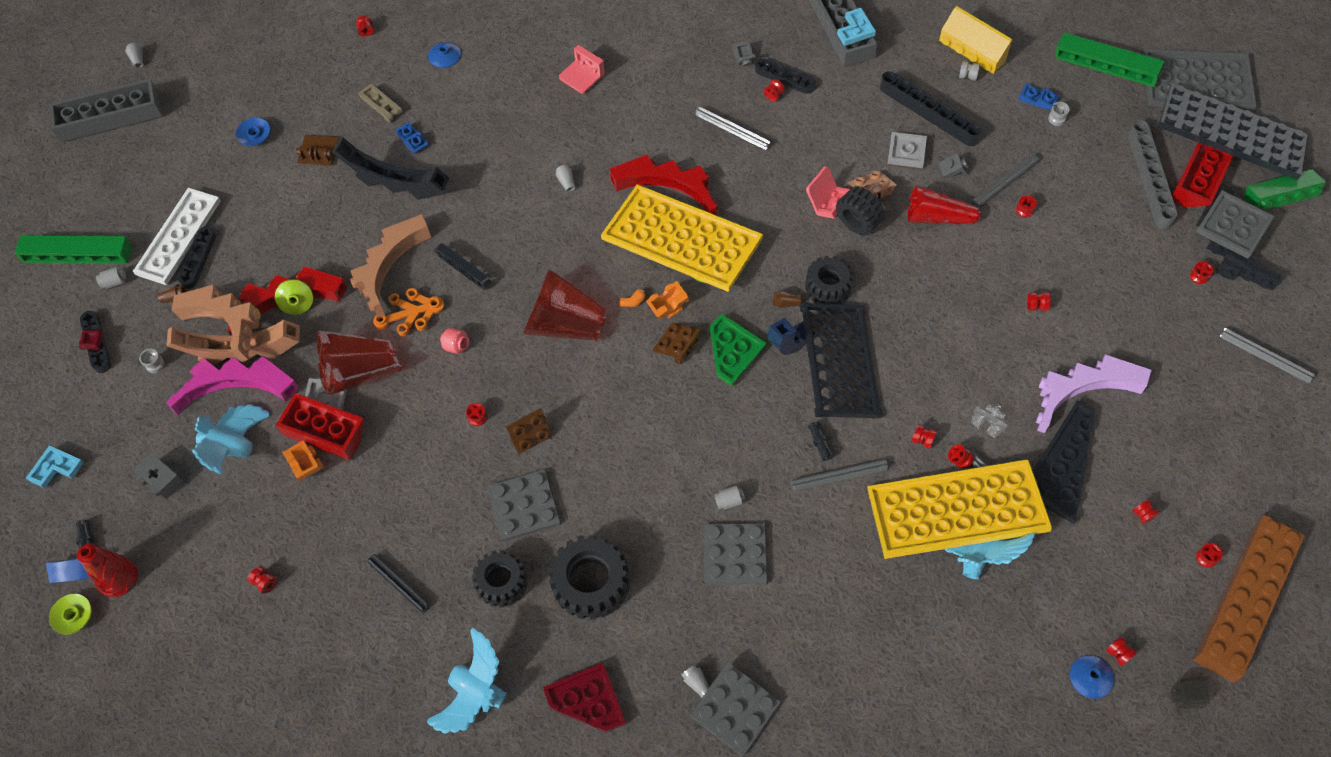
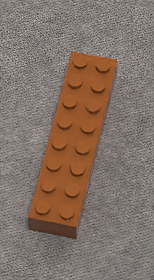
[1193,515,1305,683]

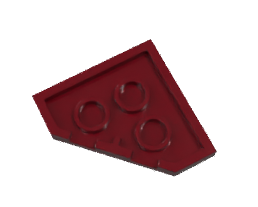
[543,663,626,733]

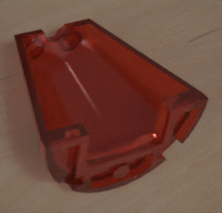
[523,270,607,342]
[317,331,402,395]

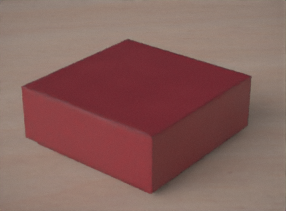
[78,330,104,350]

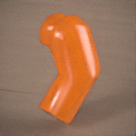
[620,289,646,307]

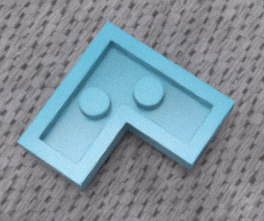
[837,8,876,46]
[26,446,84,488]

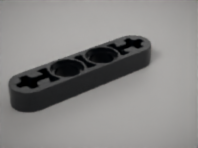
[755,59,815,94]
[178,227,216,289]
[434,243,491,290]
[80,311,111,373]

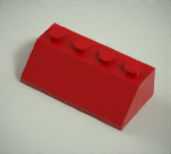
[1171,142,1233,208]
[276,393,364,461]

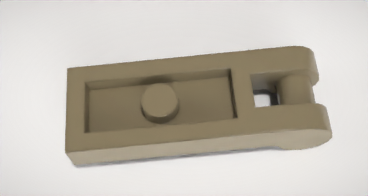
[358,84,403,123]

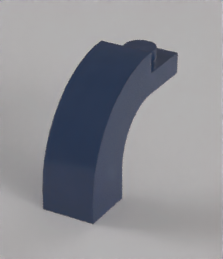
[768,318,815,355]

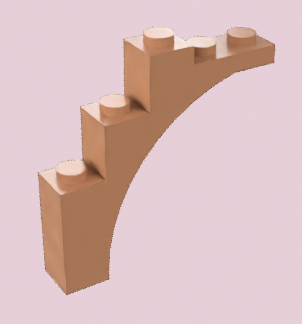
[350,214,431,318]
[172,285,261,362]
[167,320,300,366]

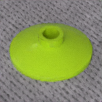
[275,279,313,315]
[49,594,92,635]

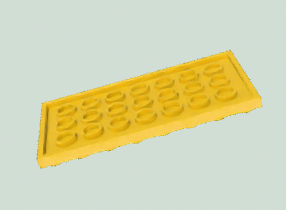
[601,185,763,292]
[867,459,1052,559]

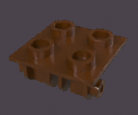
[296,135,339,166]
[652,323,701,365]
[506,408,553,454]

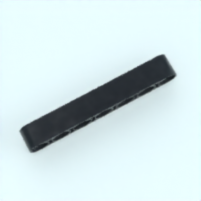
[880,71,982,147]

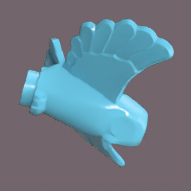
[192,404,270,474]
[945,533,1035,579]
[427,628,507,733]

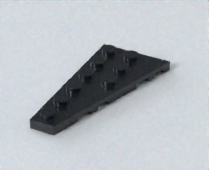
[1032,400,1095,524]

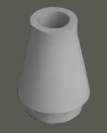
[125,43,144,69]
[556,165,575,192]
[682,664,709,698]

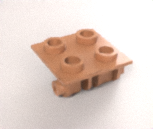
[848,170,896,199]

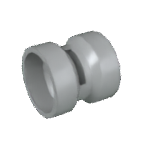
[959,61,980,81]
[1048,102,1070,126]
[139,349,165,373]

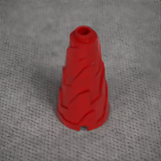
[907,186,981,225]
[77,544,138,597]

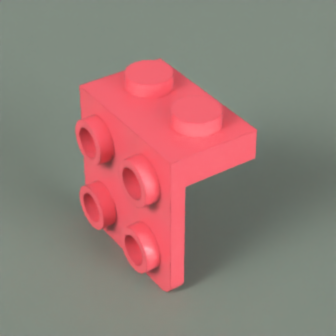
[559,45,605,94]
[806,166,850,219]

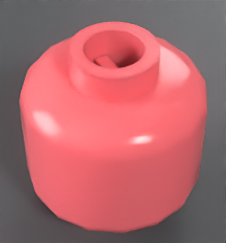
[440,328,469,354]

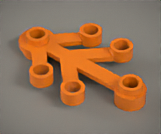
[373,288,444,336]

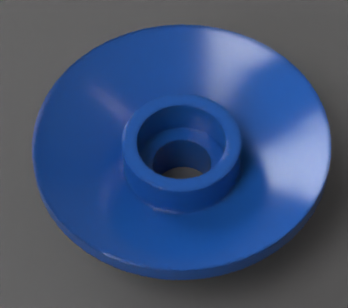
[428,42,461,68]
[236,118,271,146]
[1070,655,1114,699]

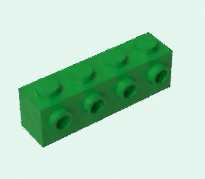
[1243,169,1325,211]

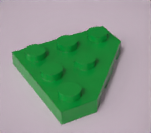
[710,314,767,387]

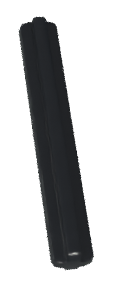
[367,554,430,613]

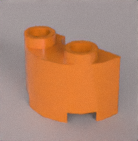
[646,281,689,320]
[282,440,324,482]

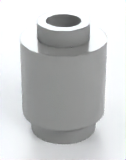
[96,267,127,289]
[714,485,745,510]

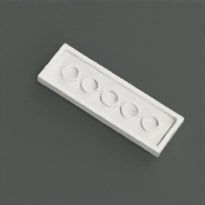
[133,188,221,285]

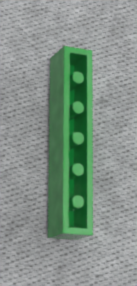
[1055,32,1165,87]
[14,234,132,264]

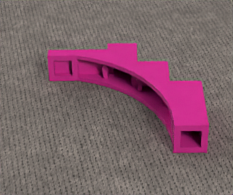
[166,356,299,415]

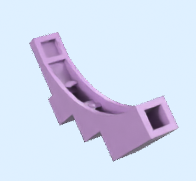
[1036,355,1151,433]

